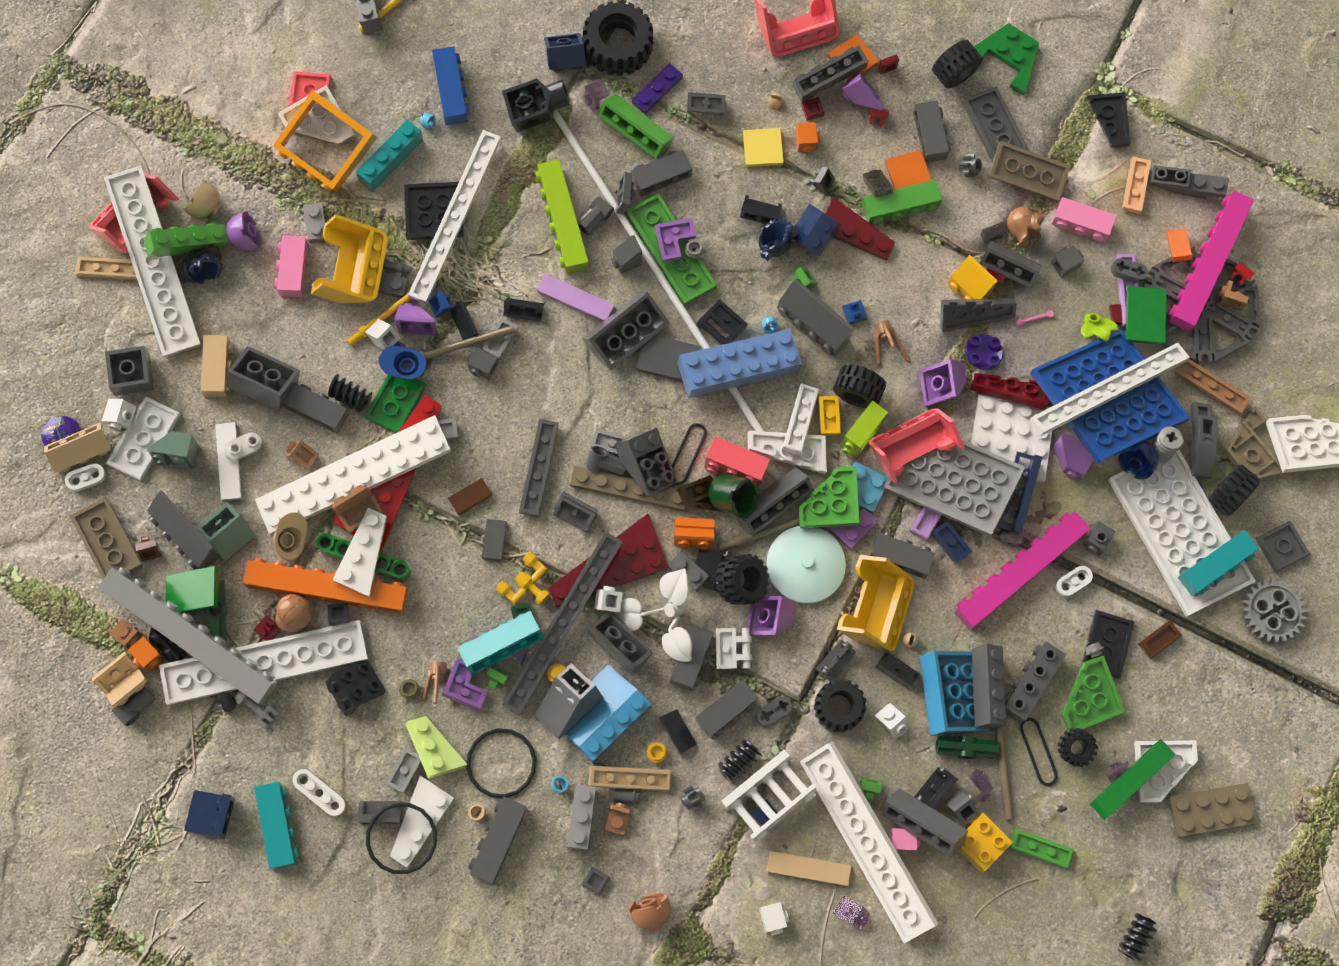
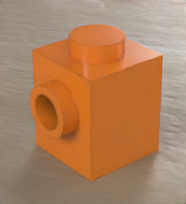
[795,122,820,153]
[128,636,163,671]

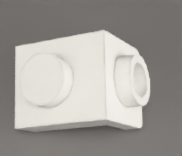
[875,703,910,739]

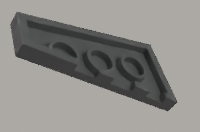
[940,298,1017,332]

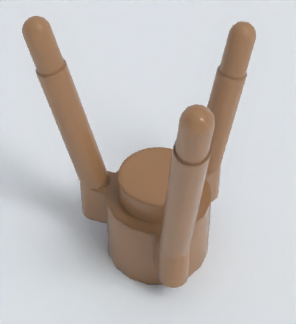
[873,320,910,365]
[422,662,455,706]

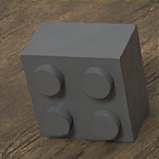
[105,346,154,396]

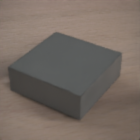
[581,867,610,895]

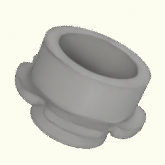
[685,240,704,258]
[1084,642,1104,658]

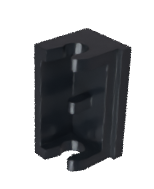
[740,195,782,224]
[875,650,920,690]
[914,767,958,809]

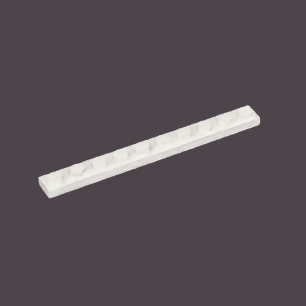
[408,130,501,304]
[1029,343,1190,436]

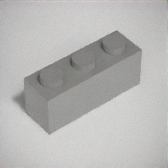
[567,785,596,852]

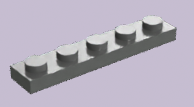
[519,419,559,517]

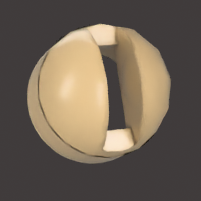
[768,93,783,109]
[902,632,919,649]
[469,804,486,822]

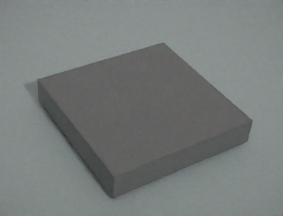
[1255,521,1311,573]

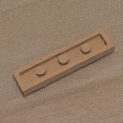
[1174,359,1251,415]

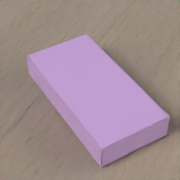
[910,507,941,541]

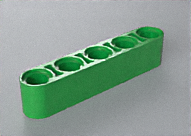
[316,533,411,582]
[1090,739,1176,820]

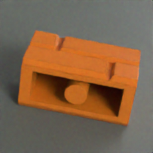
[674,517,715,550]

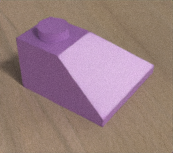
[841,71,884,110]
[395,303,437,336]
[919,359,966,407]
[1053,433,1094,481]
[746,596,797,636]

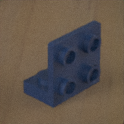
[184,790,235,839]

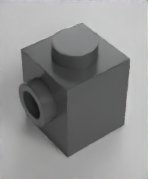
[1051,245,1084,278]
[467,347,498,380]
[1083,521,1116,555]
[944,790,980,826]

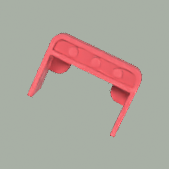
[754,0,840,57]
[89,174,179,254]
[869,408,965,483]

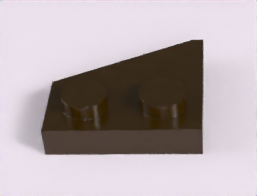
[677,475,723,512]

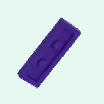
[632,63,683,115]

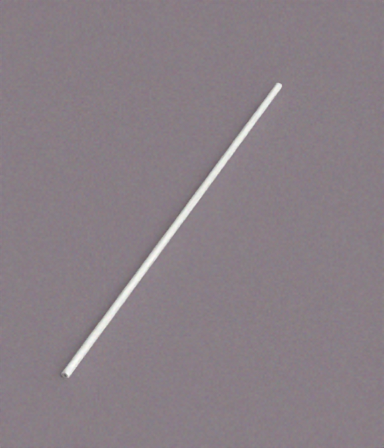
[553,110,765,432]

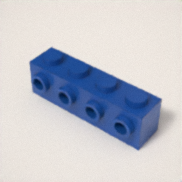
[432,46,470,125]

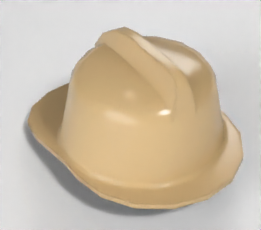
[273,512,308,560]

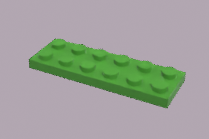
[626,193,717,306]

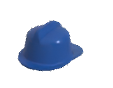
[379,346,426,379]

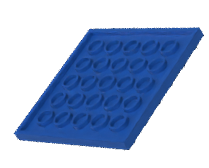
[1030,329,1190,464]

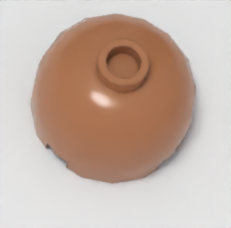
[628,893,671,931]

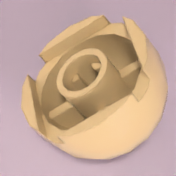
[184,180,221,218]

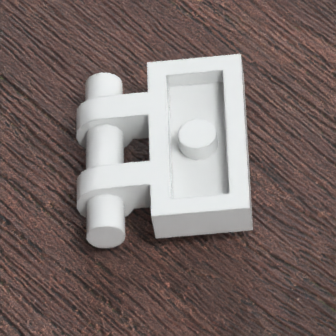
[716,628,753,669]

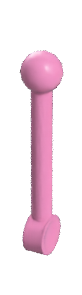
[1016,310,1054,326]

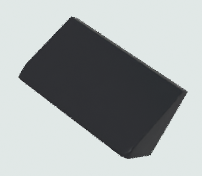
[451,300,478,340]
[659,709,697,754]

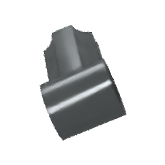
[577,196,614,235]
[585,446,625,476]
[112,686,156,727]

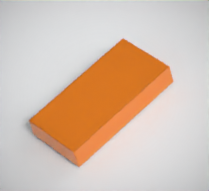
[1166,228,1192,262]

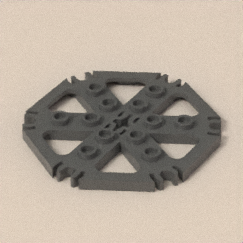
[1142,247,1260,364]

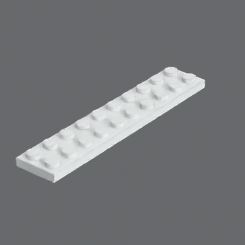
[104,165,201,358]
[255,415,451,536]
[159,620,368,706]
[800,741,938,943]

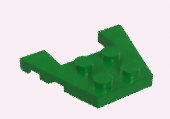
[974,23,1039,95]

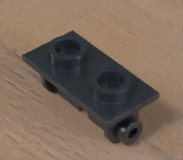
[503,298,544,322]
[148,628,187,662]

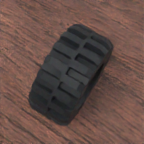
[583,1,654,76]

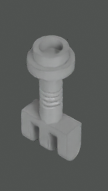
[235,691,280,730]

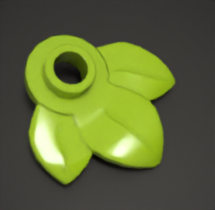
[1081,313,1118,342]

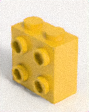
[959,813,1013,873]

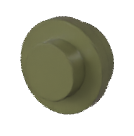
[399,679,420,700]

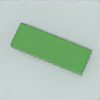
[1008,829,1074,869]

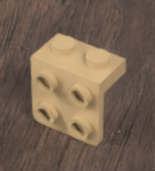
[92,652,147,707]

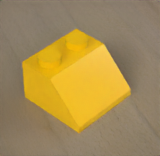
[947,255,997,299]

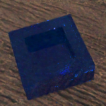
[750,799,778,826]

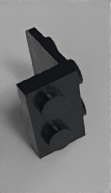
[326,660,385,717]

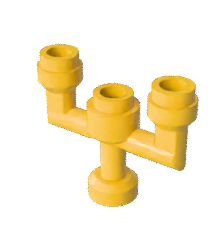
[495,551,550,605]

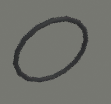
[466,728,536,798]
[366,803,437,874]

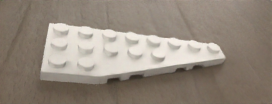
[1266,415,1339,473]

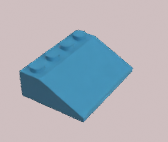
[919,651,993,736]
[565,664,651,764]

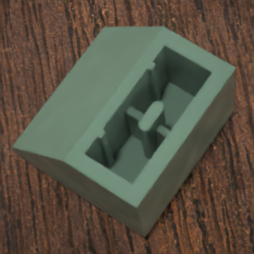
[147,431,199,469]
[196,502,257,562]

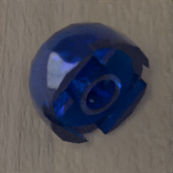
[1118,441,1159,480]

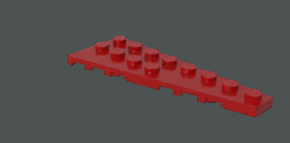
[332,395,442,553]

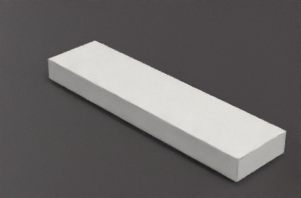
[782,383,819,456]
[215,422,242,502]

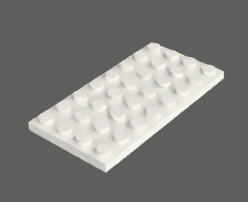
[1108,449,1256,617]

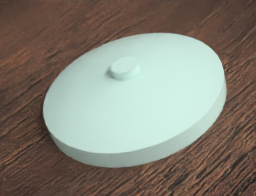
[766,526,846,604]

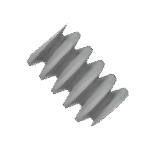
[1151,427,1184,462]

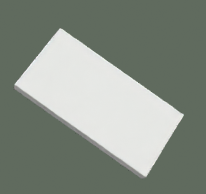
[106,396,181,482]

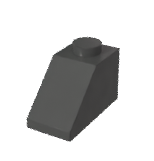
[611,235,642,274]

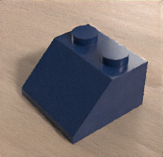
[544,33,586,72]
[794,203,841,256]

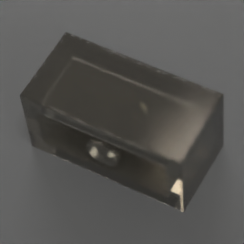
[980,222,1008,244]

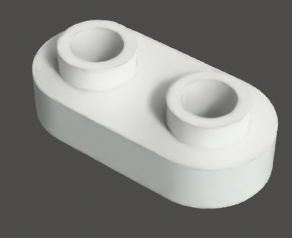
[223,432,262,461]
[65,464,106,492]
[1055,566,1093,597]

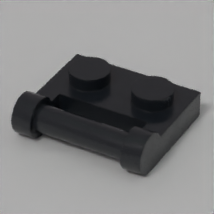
[696,299,748,345]

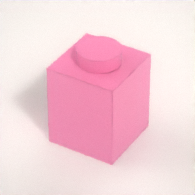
[890,828,921,852]

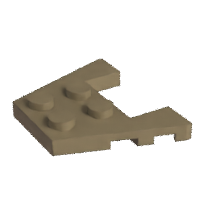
[1224,407,1283,480]

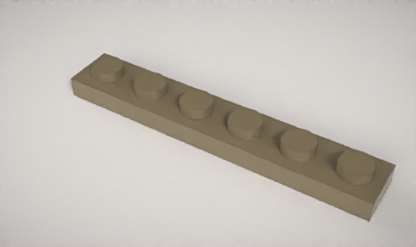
[570,466,686,512]

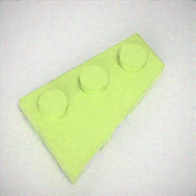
[406,716,467,779]

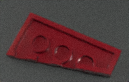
[826,196,895,261]
[970,373,1049,410]

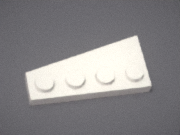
[748,431,827,475]
[333,508,387,597]
[390,776,454,868]

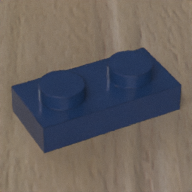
[931,521,972,565]

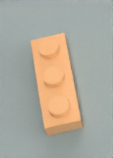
[1122,157,1151,214]

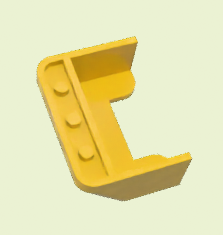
[311,214,388,303]
[837,555,914,651]

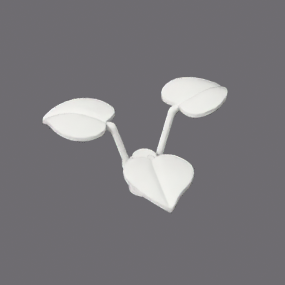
[615,569,692,662]

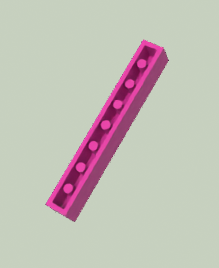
[1169,190,1254,332]
[955,511,1091,631]

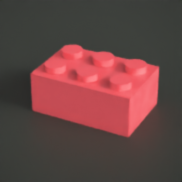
[704,436,770,487]

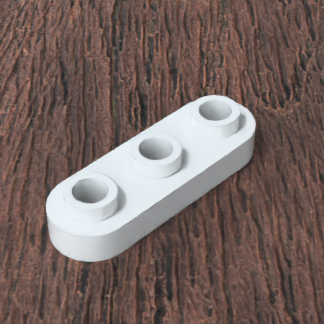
[293,769,346,817]

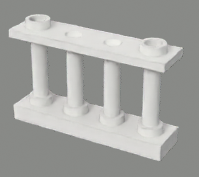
[721,750,816,843]

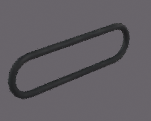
[671,423,707,485]
[1020,718,1058,786]

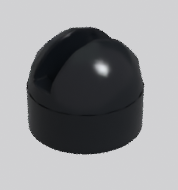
[219,695,236,713]

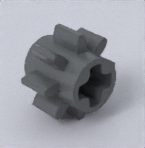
[959,154,982,178]
[680,785,706,812]

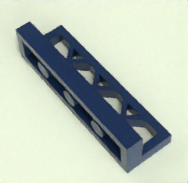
[997,451,1042,533]

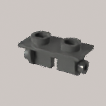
[816,639,856,681]

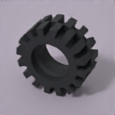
[1057,728,1098,767]

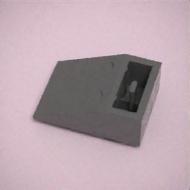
[615,428,678,496]
[534,663,604,739]

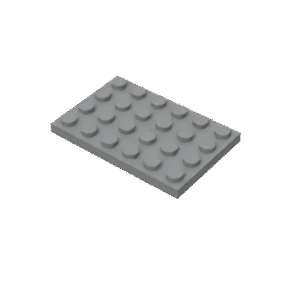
[884,440,1025,537]

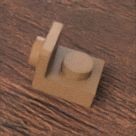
[1219,280,1249,310]
[285,440,319,470]
[109,618,142,649]
[604,803,631,836]

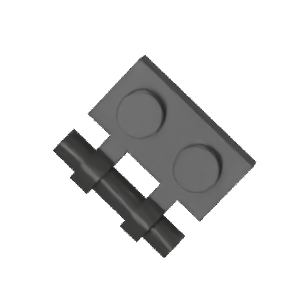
[378,258,412,298]

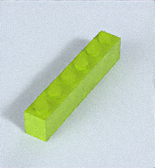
[535,159,589,274]

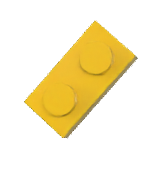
[818,396,841,436]

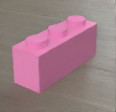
[1052,197,1116,242]
[275,235,308,297]

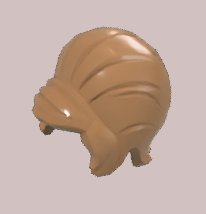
[1007,207,1044,248]
[275,594,315,632]

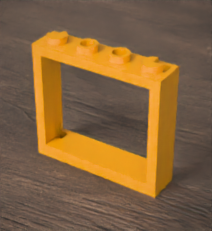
[273,90,377,193]

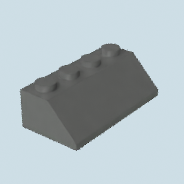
[777,279,854,357]
[582,292,670,370]
[147,490,220,570]

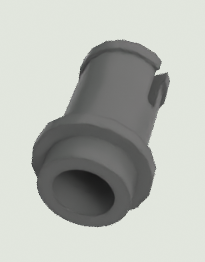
[613,789,639,806]

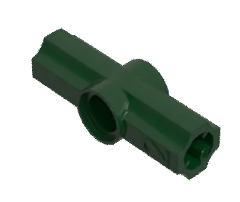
[206,580,228,641]
[935,736,999,759]

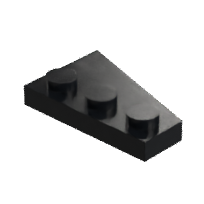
[1087,92,1130,148]

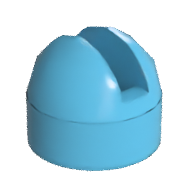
[419,113,436,129]
[762,316,778,333]
[551,776,568,793]

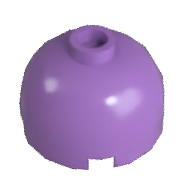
[226,212,262,251]

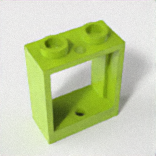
[840,401,888,459]

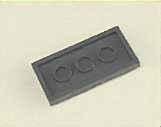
[962,86,1029,162]

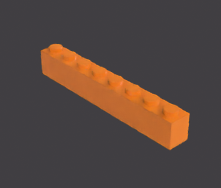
[243,558,408,614]

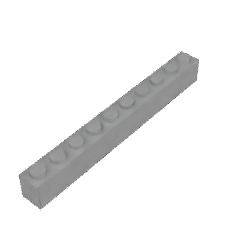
[98,566,278,704]

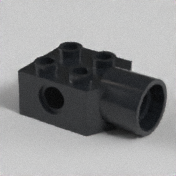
[502,78,571,132]

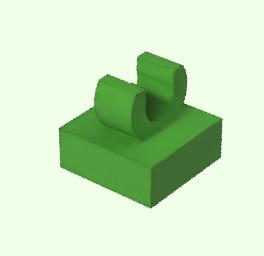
[791,267,817,288]
[486,665,512,690]
[859,777,882,801]

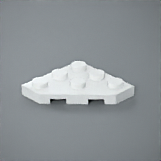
[278,85,356,145]
[1134,740,1198,803]

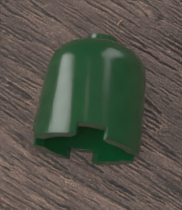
[709,474,760,517]

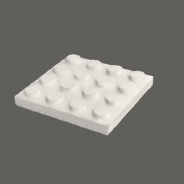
[971,394,1052,483]

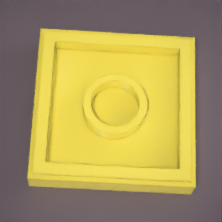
[743,128,783,167]

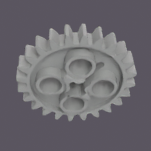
[1241,579,1307,643]

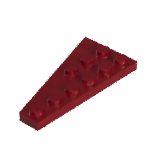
[549,513,668,608]

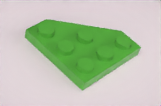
[799,467,860,528]
[1061,655,1125,732]

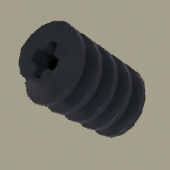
[328,374,372,413]
[718,739,762,785]
[1118,913,1157,962]

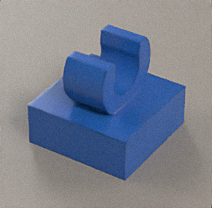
[429,291,454,318]
[842,300,867,325]

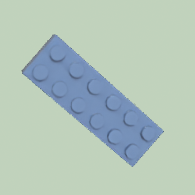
[677,329,802,398]

